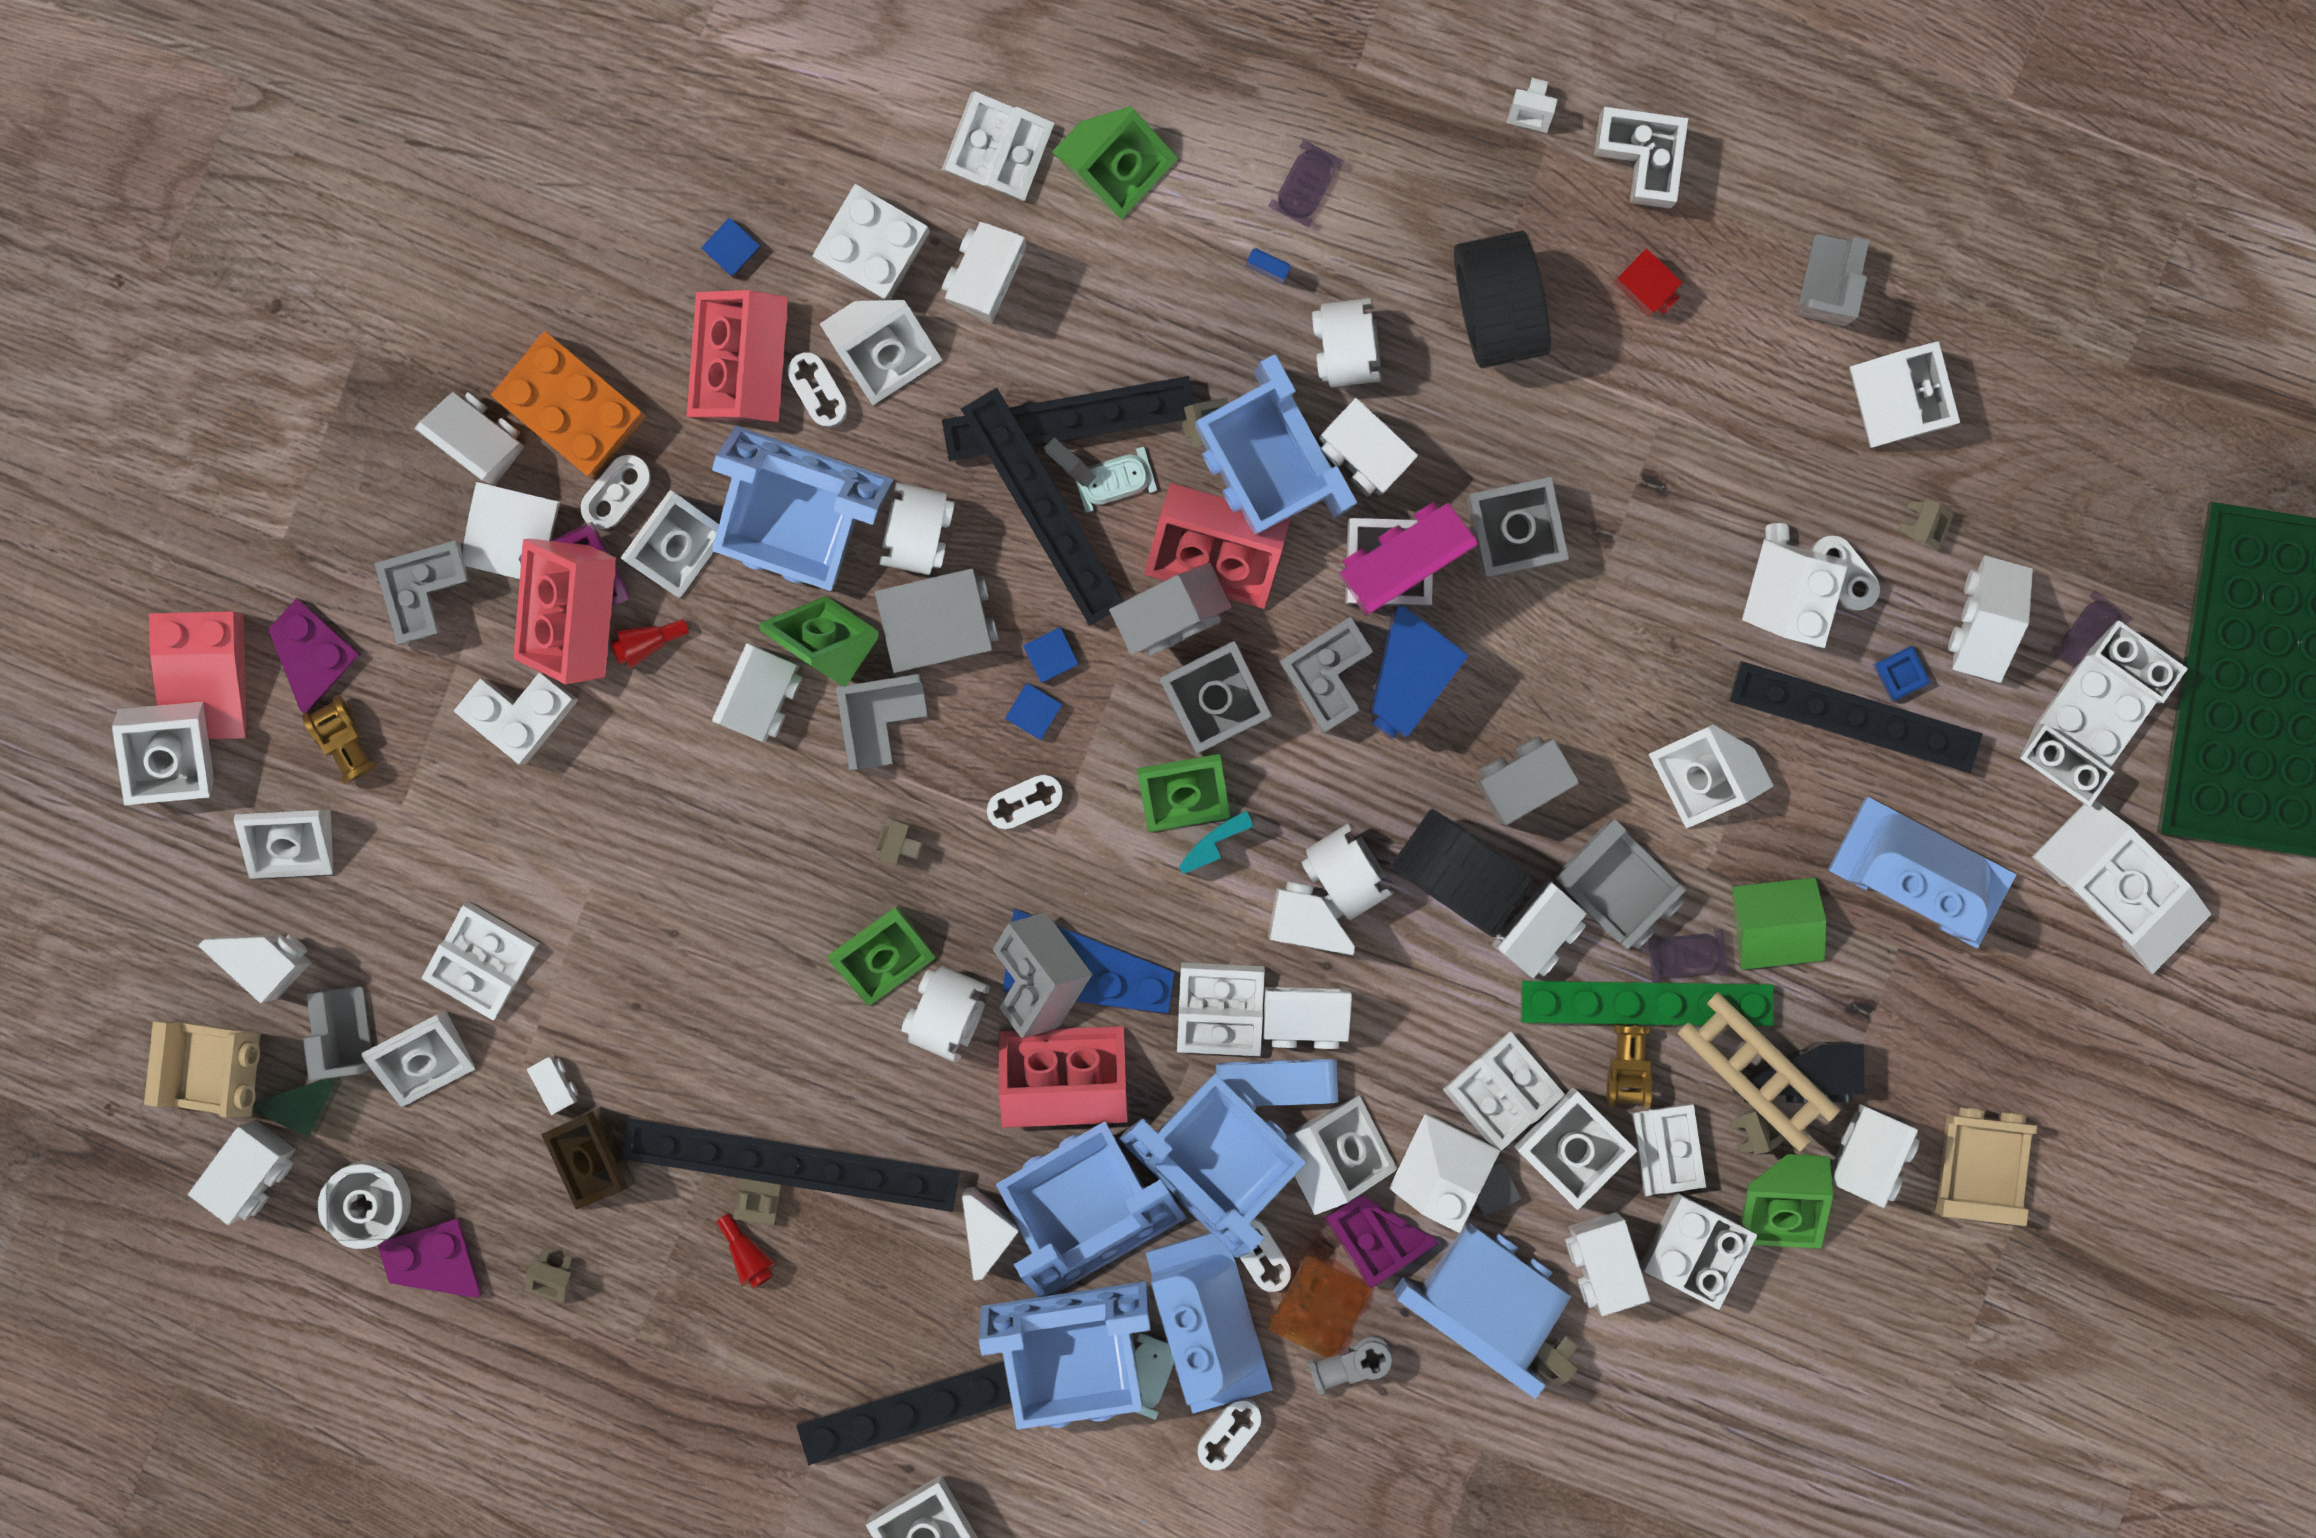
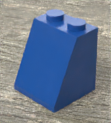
[1369,605,1469,739]

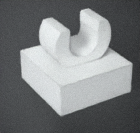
[1507,78,1557,133]

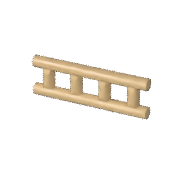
[1677,992,1841,1152]

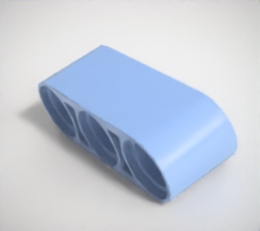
[1216,1059,1338,1106]

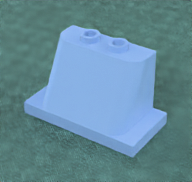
[1195,354,1357,535]
[712,426,894,591]
[1827,797,2017,949]
[1117,1074,1306,1258]
[996,1121,1187,1297]
[1393,1221,1572,1399]
[1145,1232,1273,1413]
[979,1281,1150,1429]

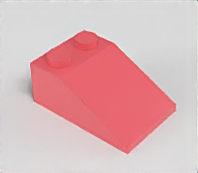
[149,611,247,739]

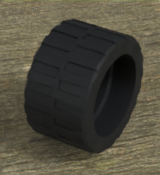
[1454,230,1551,369]
[1391,809,1534,937]

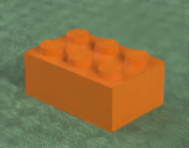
[491,331,647,480]

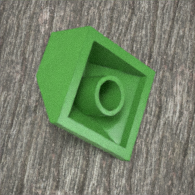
[1052,106,1178,220]
[1740,1154,1833,1248]

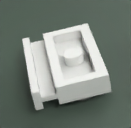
[1632,1103,1706,1196]

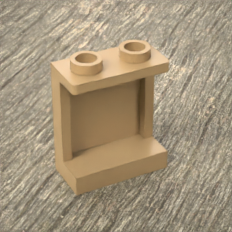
[144,1021,261,1118]
[1935,1107,2037,1226]

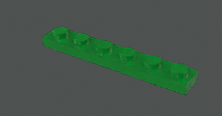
[1520,980,1773,1026]

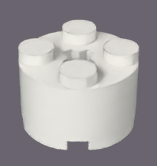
[1312,298,1381,387]
[880,482,954,575]
[1301,823,1394,920]
[901,966,990,1063]
[318,1160,411,1249]

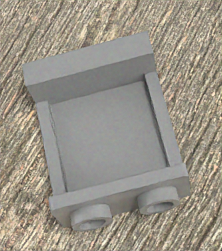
[874,568,999,674]
[1552,818,1686,949]

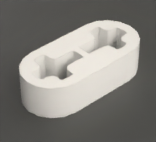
[788,353,848,428]
[987,775,1063,829]
[1240,1218,1291,1292]
[1197,1398,1261,1470]

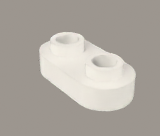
[581,455,651,530]
[1811,536,1880,611]

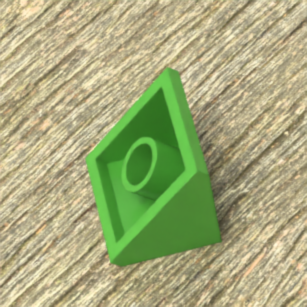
[759,596,878,687]
[1137,754,1230,832]
[1731,877,1827,970]
[827,905,936,1007]

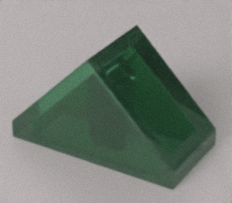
[253,1077,342,1138]

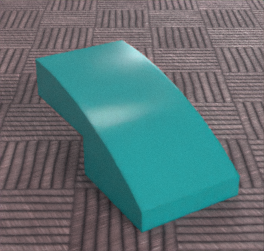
[1179,811,1254,874]

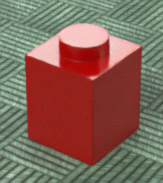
[1613,248,1682,317]

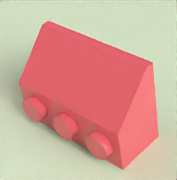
[686,290,788,422]
[1144,483,1291,609]
[513,538,616,684]
[999,1026,1128,1128]

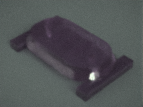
[1268,139,1344,228]
[2050,590,2132,669]
[1648,929,1728,983]

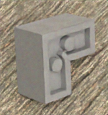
[1796,234,1870,327]
[374,540,469,646]
[1278,617,1373,733]
[836,674,928,771]
[992,913,1093,1039]
[303,986,372,1080]

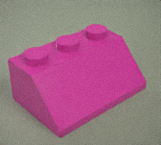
[1338,501,1479,616]

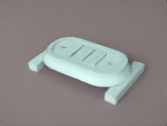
[1076,447,1157,513]
[1135,1333,1174,1420]

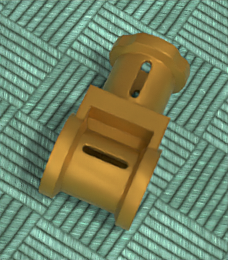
[302,694,377,785]
[1606,1025,1652,1109]

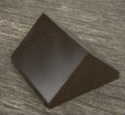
[541,1107,635,1210]

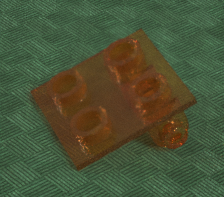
[1267,1253,1372,1358]

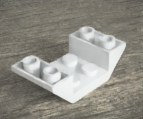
[2020,620,2188,807]
[2032,800,2211,974]

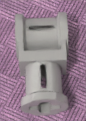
[1307,1336,1392,1396]

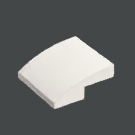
[941,91,1054,201]
[462,482,560,579]
[421,901,539,1021]
[1177,962,1265,1056]
[1442,1032,1565,1151]

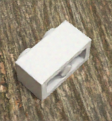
[527,1055,578,1115]

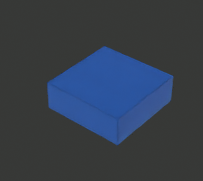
[701,217,761,278]
[1246,248,1291,284]
[1023,627,1079,683]
[1873,645,1931,701]
[1005,683,1062,740]

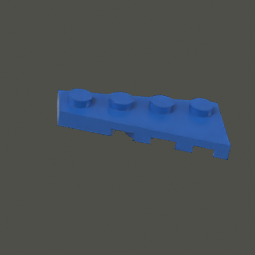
[1003,908,1174,1014]

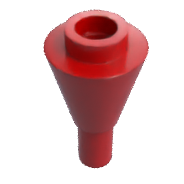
[610,618,689,669]
[716,1213,777,1289]

